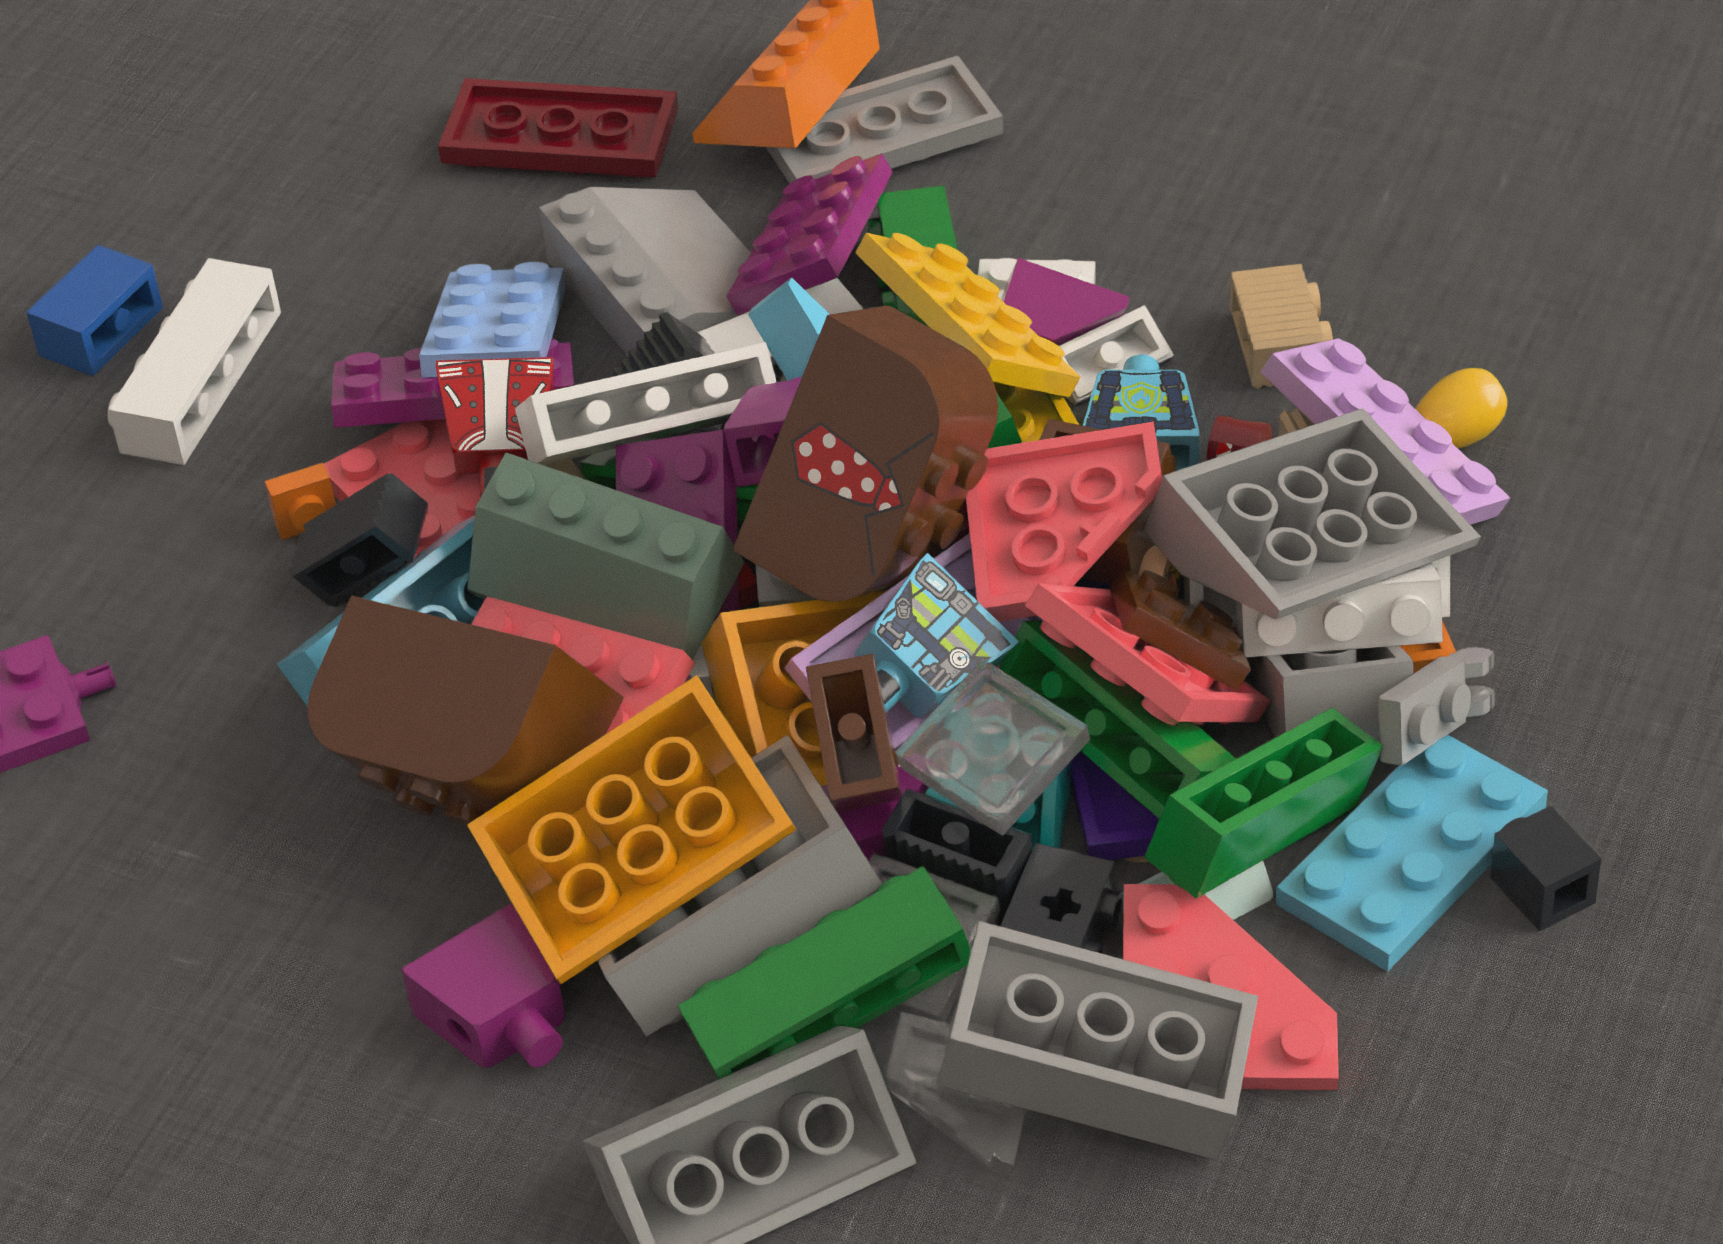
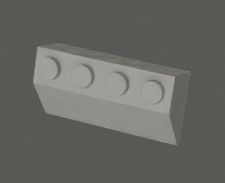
[936,921,1258,1160]
[582,1025,916,1244]

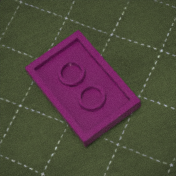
[616,430,739,621]

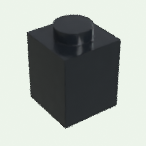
[1490,806,1601,931]

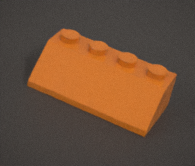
[692,0,880,148]

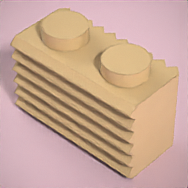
[1230,264,1333,389]

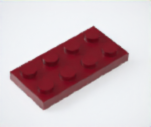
[438,78,679,178]

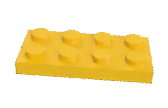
[855,233,1081,398]

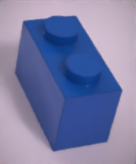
[26,245,163,376]

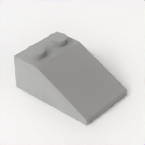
[1236,627,1413,742]

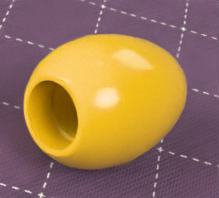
[1415,368,1507,449]

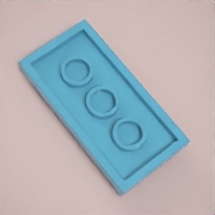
[1276,735,1548,972]

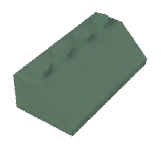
[468,453,745,660]

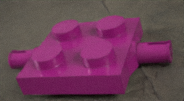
[0,635,117,773]

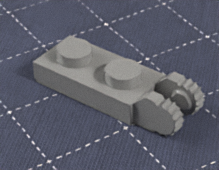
[1378,647,1495,766]

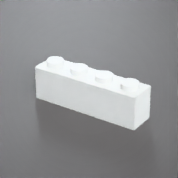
[108,258,281,465]
[515,342,777,465]

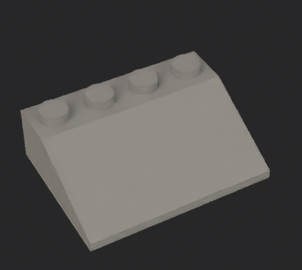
[539,187,751,357]
[1144,408,1481,620]
[597,735,882,1037]

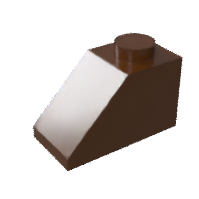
[806,654,903,812]

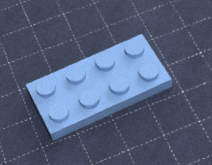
[419,262,566,378]

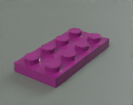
[726,153,893,316]
[331,339,574,428]

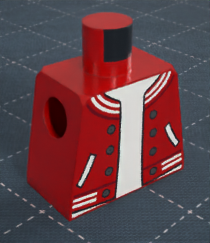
[436,357,556,498]

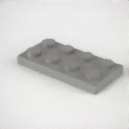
[766,56,1004,183]

